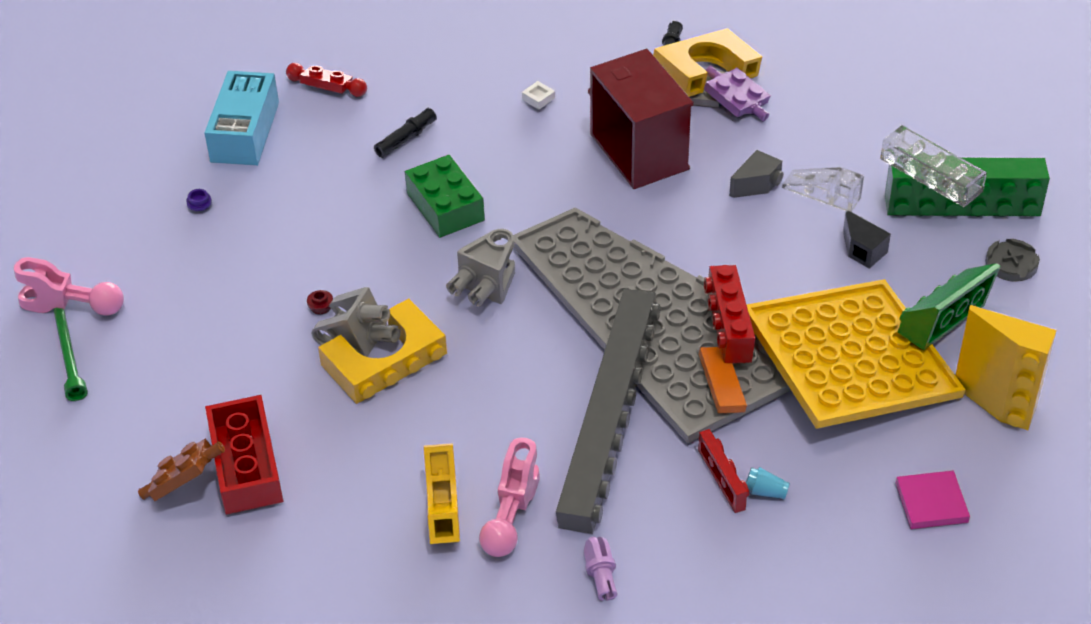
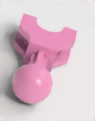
[14,257,124,316]
[479,438,540,557]

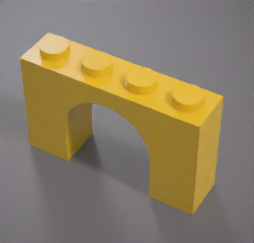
[653,28,763,97]
[318,298,447,404]

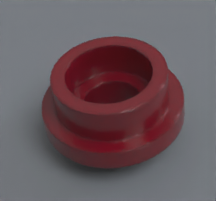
[307,290,333,314]

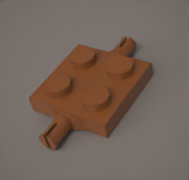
[138,438,225,501]

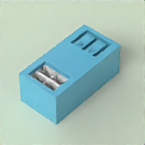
[204,71,279,166]

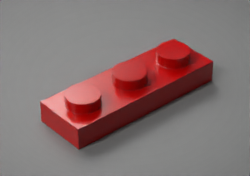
[698,429,749,513]

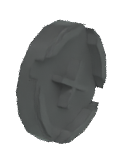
[985,239,1040,282]

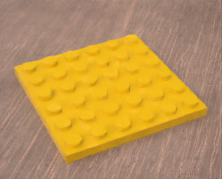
[747,279,966,429]

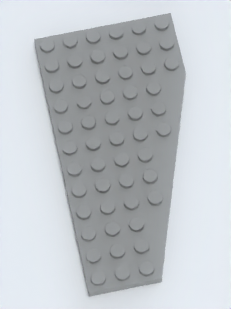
[513,208,791,443]

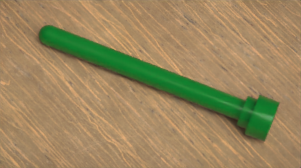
[53,308,88,401]

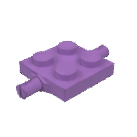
[704,65,771,122]

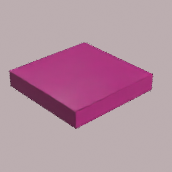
[896,470,970,529]

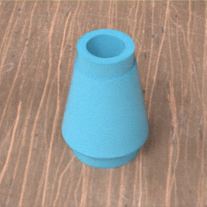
[746,467,790,499]

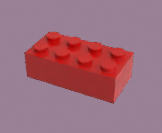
[205,395,284,515]

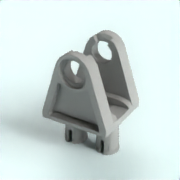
[446,229,515,306]
[311,287,400,357]

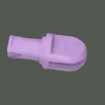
[584,537,618,601]

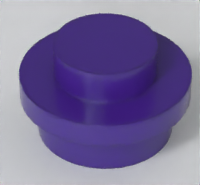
[186,189,212,211]

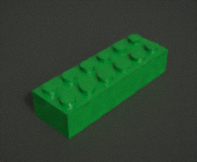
[884,157,1050,216]

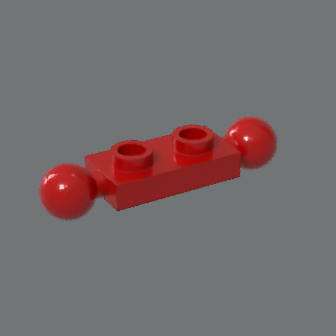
[286,63,367,97]

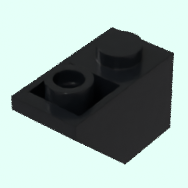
[843,210,891,269]

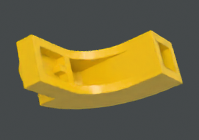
[424,443,460,544]

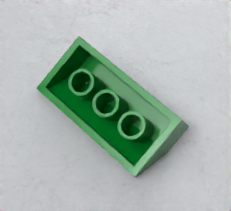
[898,263,1001,351]

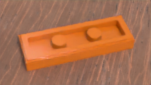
[698,347,747,413]

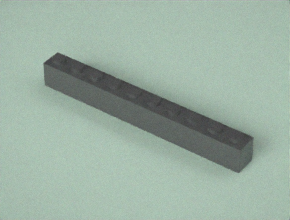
[556,289,661,534]

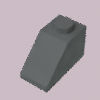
[729,150,784,198]

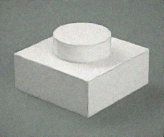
[522,81,555,109]

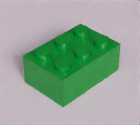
[404,154,485,238]

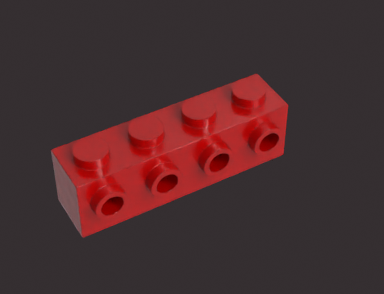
[704,265,755,363]

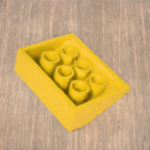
[955,305,1057,430]

